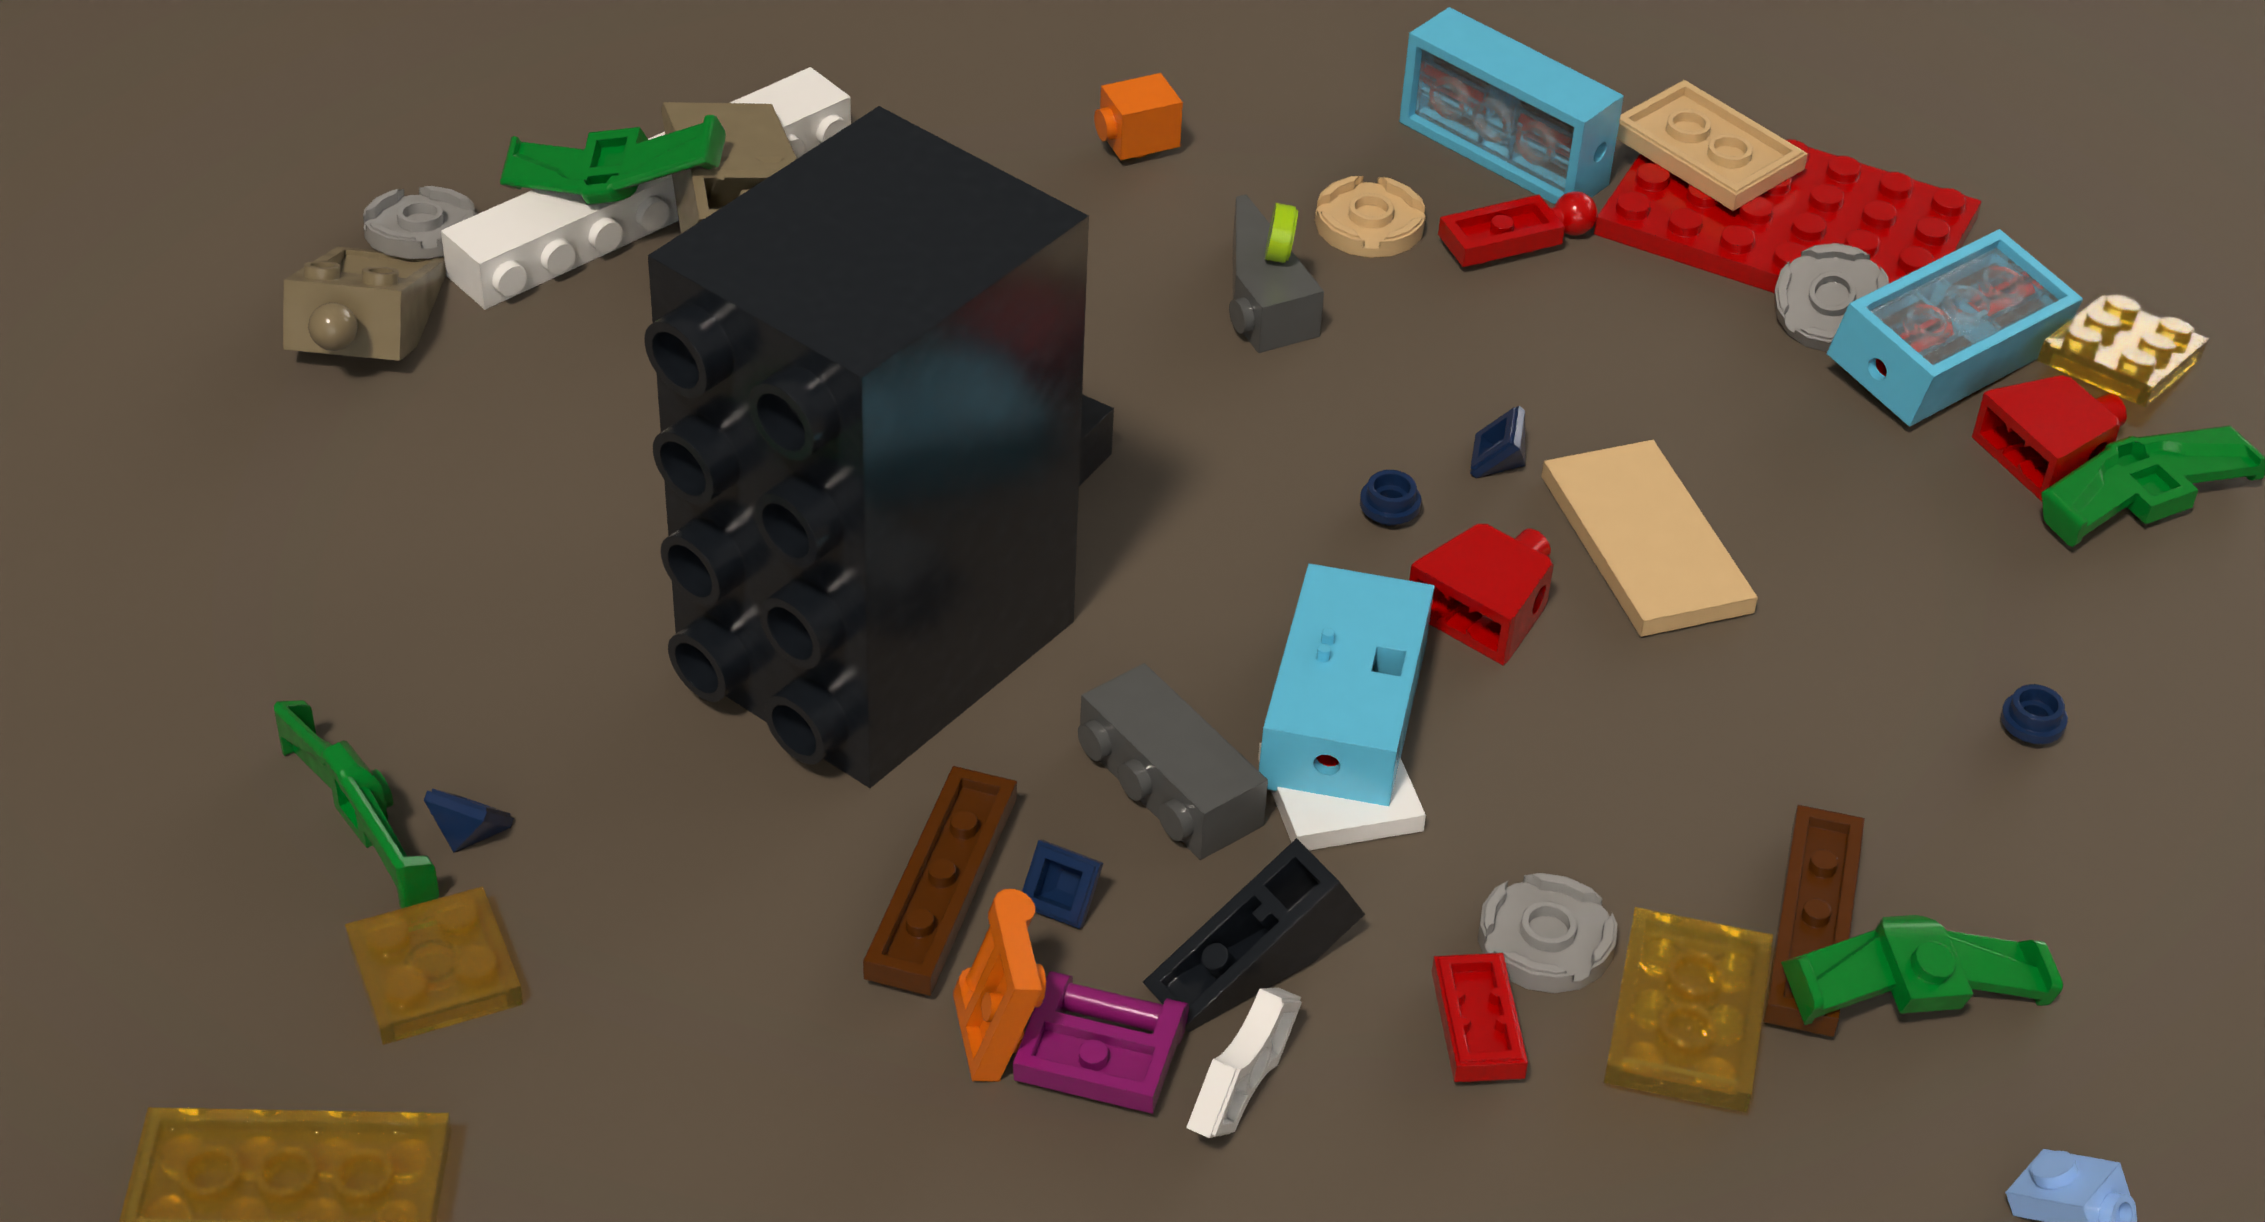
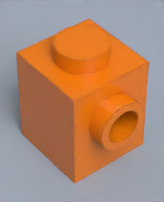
[1094,73,1183,160]

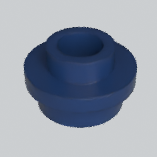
[1360,470,1421,525]
[2001,684,2068,744]

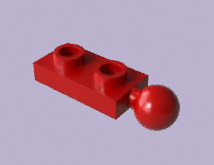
[1438,191,1598,267]

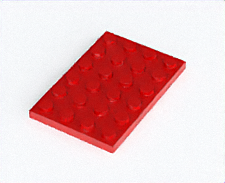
[1594,140,1982,293]

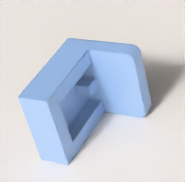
[2006,1149,2137,1222]

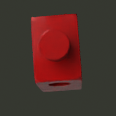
[1972,375,2127,502]
[1409,524,1554,666]

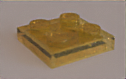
[345,886,523,1045]

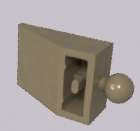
[661,102,797,234]
[283,246,446,361]

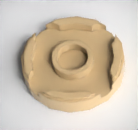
[1315,176,1426,258]

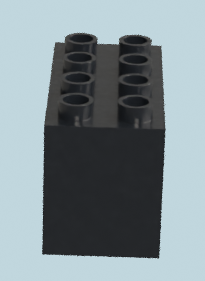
[644,106,1089,788]

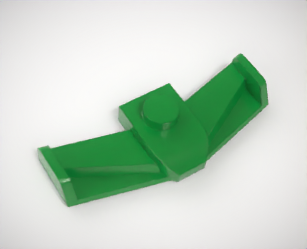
[500,115,726,204]
[2041,425,2265,547]
[274,700,439,914]
[1781,915,2063,1025]

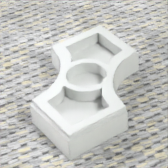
[1186,988,1302,1138]

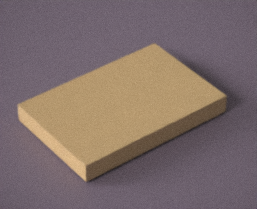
[1617,80,1808,211]

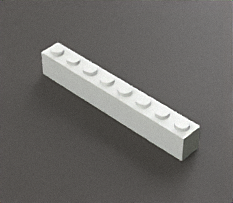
[441,67,851,310]

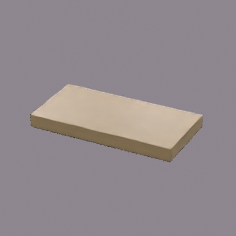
[1541,439,1758,637]

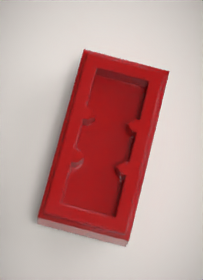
[1432,953,1528,1082]

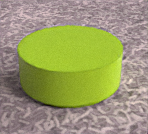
[1265,203,1298,263]

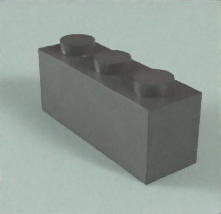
[1078,663,1268,860]

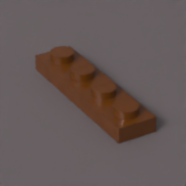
[863,766,1017,996]
[1763,805,1865,1037]

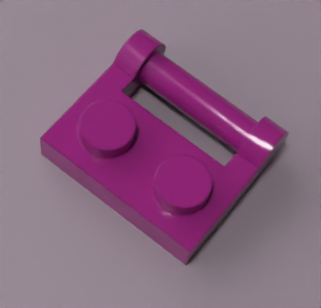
[1013,971,1189,1114]

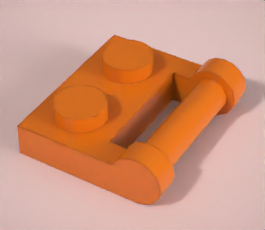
[953,889,1046,1082]

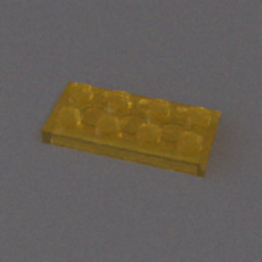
[119,1107,452,1222]

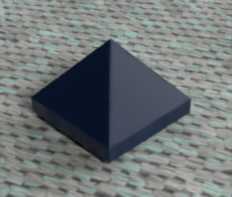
[1470,406,1526,478]
[424,789,514,853]
[1022,839,1104,929]

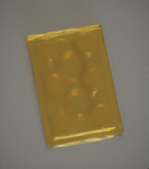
[2037,295,2209,407]
[1603,907,1773,1113]

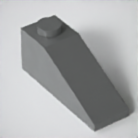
[1229,194,1324,353]

